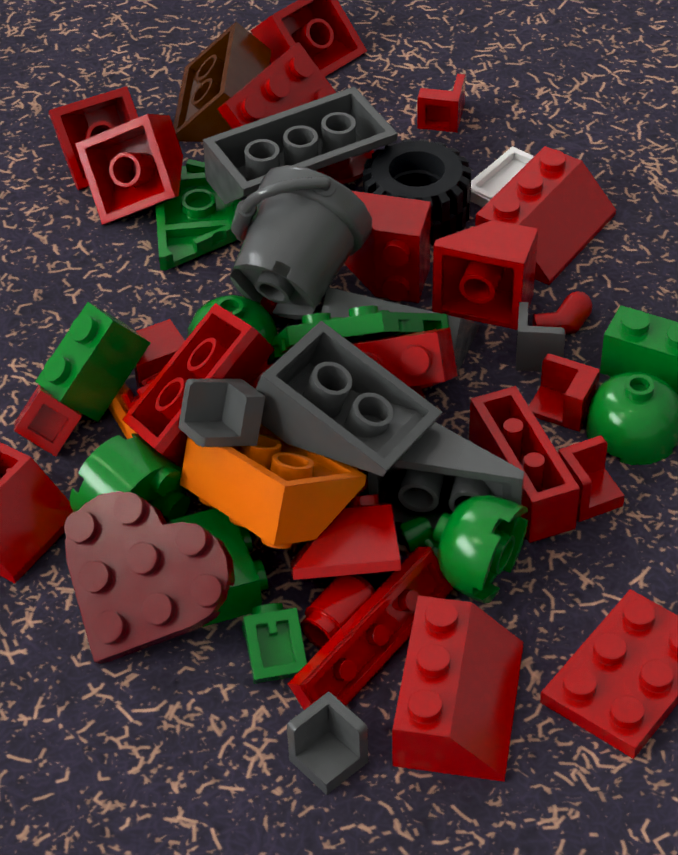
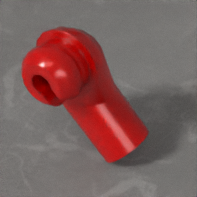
[532,291,592,334]

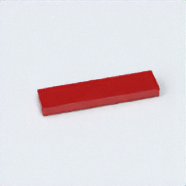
[288,547,454,710]

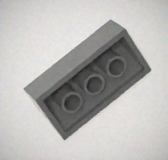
[203,86,398,204]

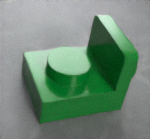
[242,603,307,684]

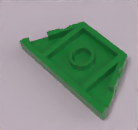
[156,159,242,271]
[272,305,449,359]

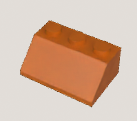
[180,424,367,549]

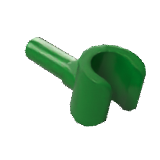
[400,517,439,557]

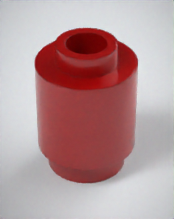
[301,575,375,649]

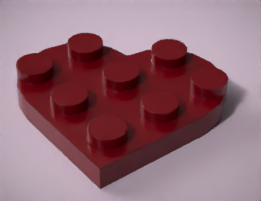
[64,491,235,664]

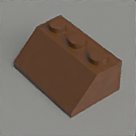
[173,21,271,142]

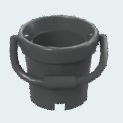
[230,165,372,320]

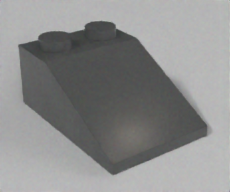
[256,321,442,477]
[368,422,524,532]

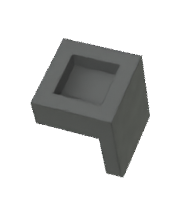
[515,302,565,372]
[178,379,265,447]
[287,691,368,795]

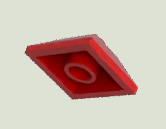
[48,86,139,190]
[290,494,401,580]

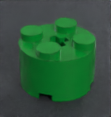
[70,433,191,523]

